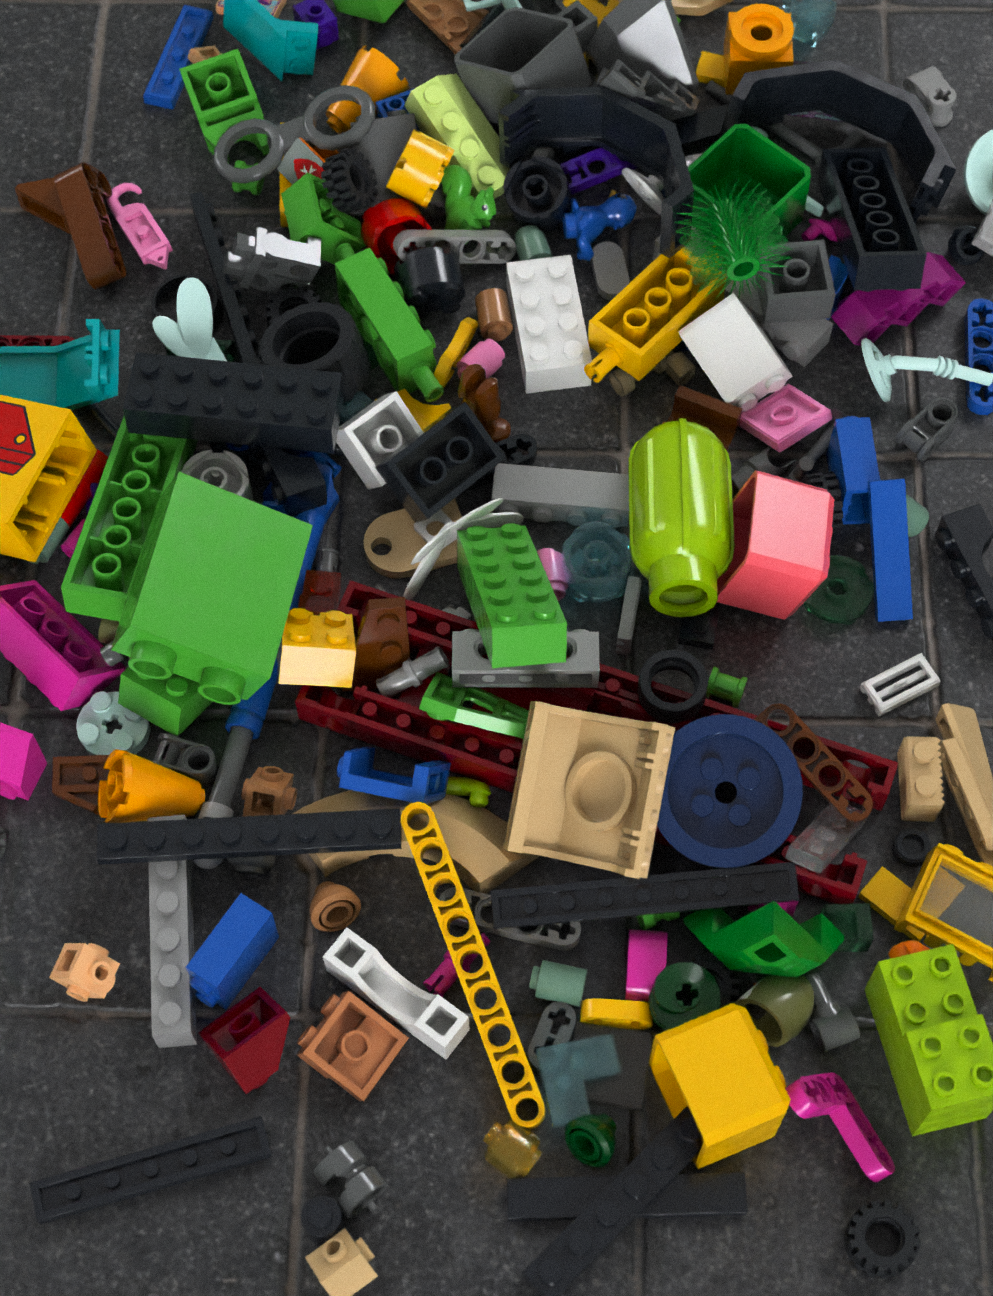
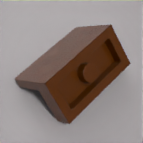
[667,385,742,451]

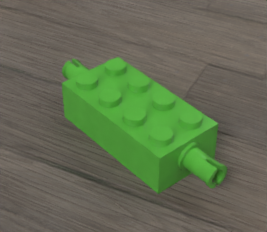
[333,243,444,402]

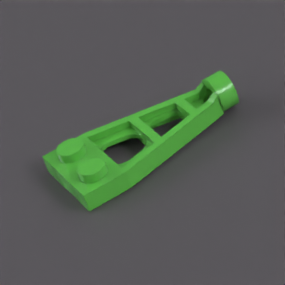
[419,672,529,739]

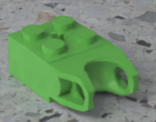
[179,49,270,164]

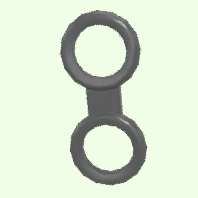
[214,85,375,184]

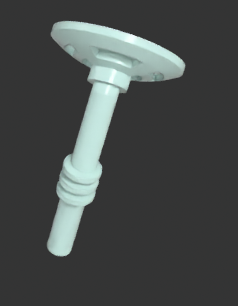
[861,338,993,402]

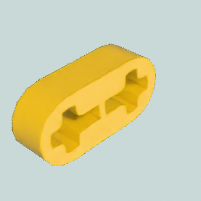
[580,998,653,1029]

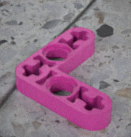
[785,1072,895,1183]

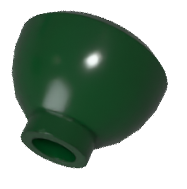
[564,1114,617,1167]

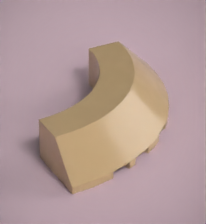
[293,790,540,894]

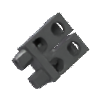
[223,227,321,295]

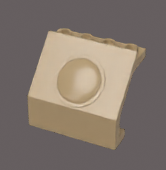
[503,701,675,879]

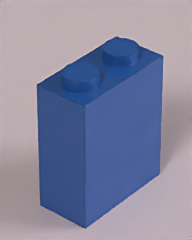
[826,416,880,525]
[186,893,279,1010]

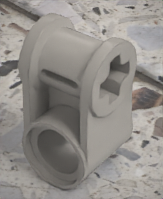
[903,66,956,127]

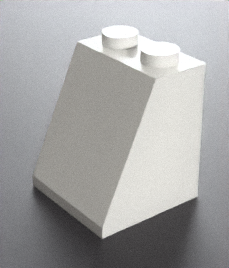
[678,292,793,412]

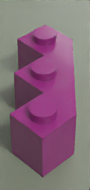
[831,252,966,346]

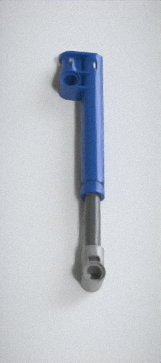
[193,501,326,869]

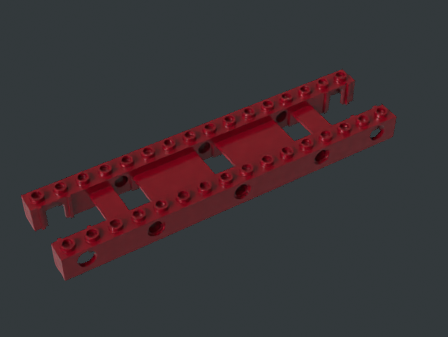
[295,580,898,909]

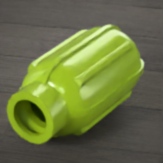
[628,418,735,617]

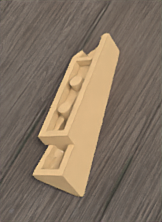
[935,703,993,866]

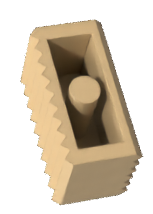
[897,736,945,822]

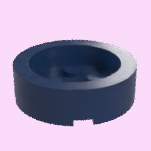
[657,714,803,868]

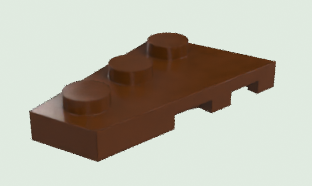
[341,597,410,692]

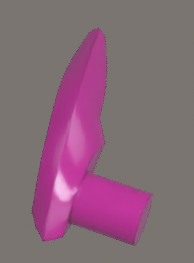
[801,218,838,242]

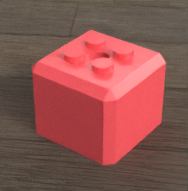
[717,470,834,620]

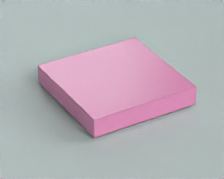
[739,384,832,453]

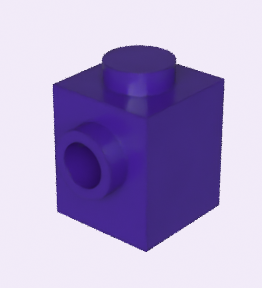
[293,0,339,50]

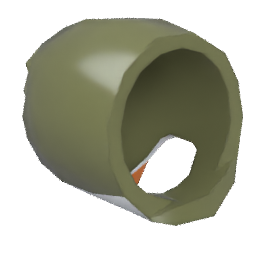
[734,975,814,1047]

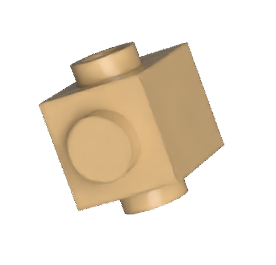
[305,1228,378,1296]

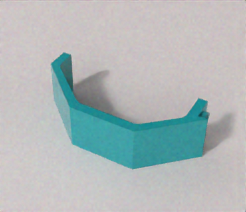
[223,0,318,81]
[0,319,120,410]

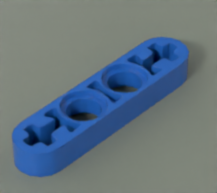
[964,298,993,415]

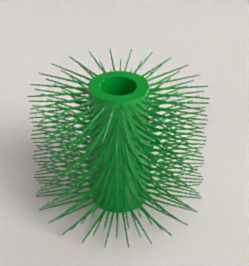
[674,177,792,300]

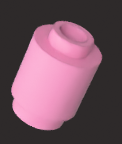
[457,338,505,380]
[537,548,568,601]

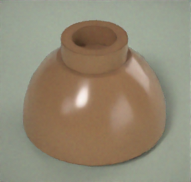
[310,881,361,932]

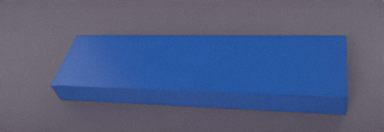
[143,5,214,110]
[867,478,913,622]

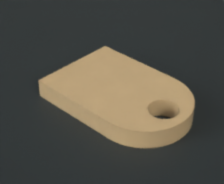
[364,498,461,579]

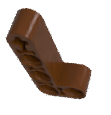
[54,162,126,290]
[754,703,873,823]

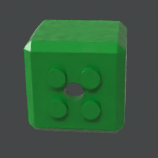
[688,124,811,252]

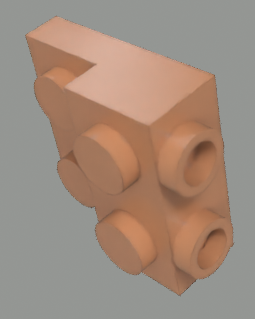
[296,991,409,1102]

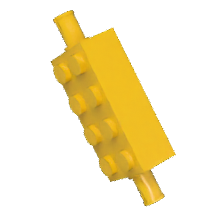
[584,246,726,383]

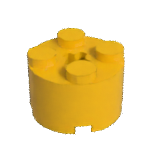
[386,129,455,208]

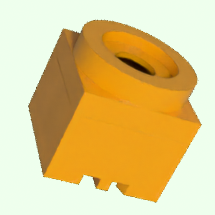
[724,4,794,95]

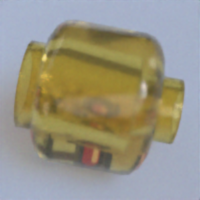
[482,1119,543,1179]

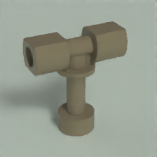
[609,350,696,397]

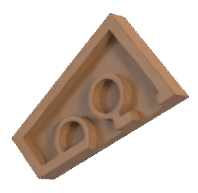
[407,0,489,54]

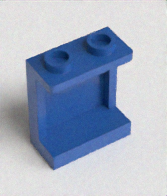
[337,746,451,804]

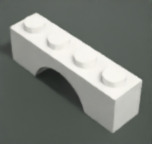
[323,928,470,1060]

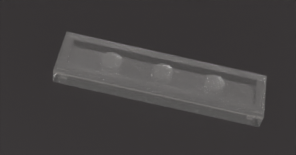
[785,799,867,873]

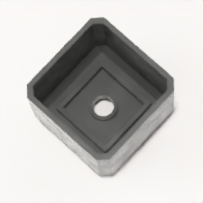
[454,7,592,124]

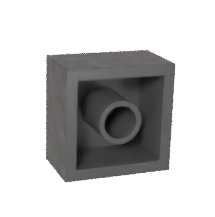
[755,240,835,324]

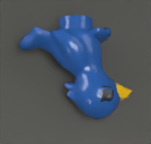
[563,190,637,261]

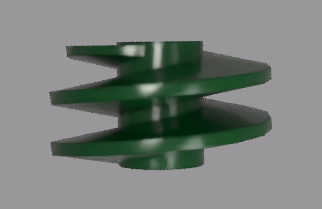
[648,962,721,1031]

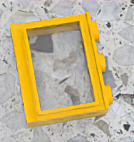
[894,843,993,982]

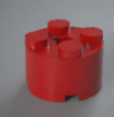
[361,198,435,274]

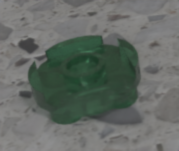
[803,555,874,625]

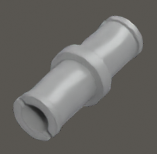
[376,646,450,698]

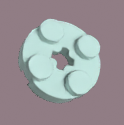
[76,691,150,755]

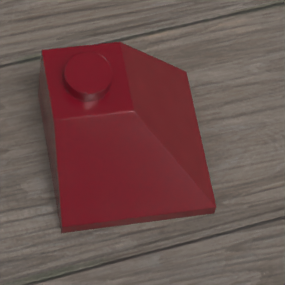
[198,987,290,1094]

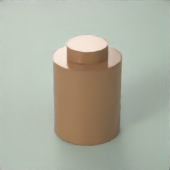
[475,288,513,341]

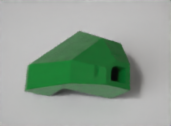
[683,901,844,977]

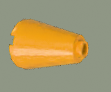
[326,45,409,134]
[98,749,205,823]

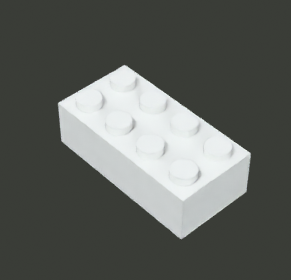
[506,255,592,394]

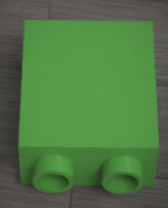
[111,472,313,705]

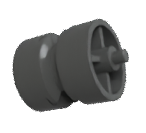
[313,1140,388,1219]

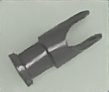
[731,446,797,499]

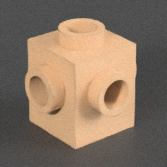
[49,943,120,1002]

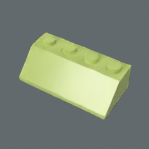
[404,73,514,199]

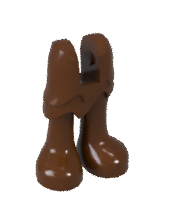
[458,364,511,443]

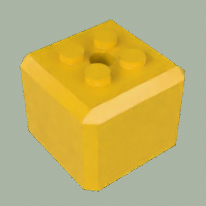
[649,1003,791,1169]

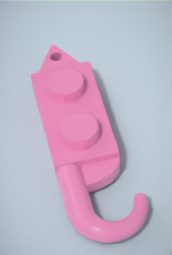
[106,183,173,269]

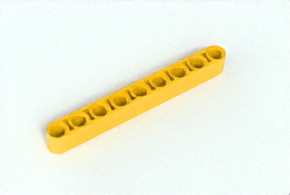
[401,802,546,1129]

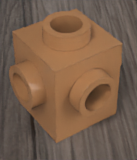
[241,766,297,816]

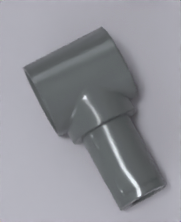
[806,973,860,1053]

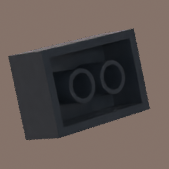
[375,402,506,523]

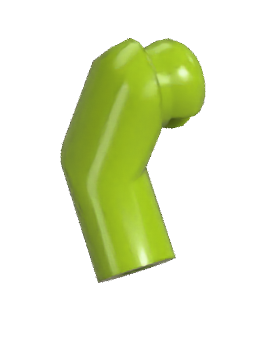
[446,777,491,808]

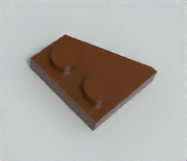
[52,755,110,819]

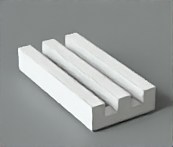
[860,653,941,717]

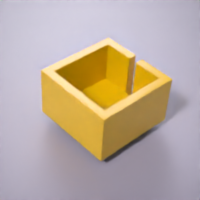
[277,608,356,688]

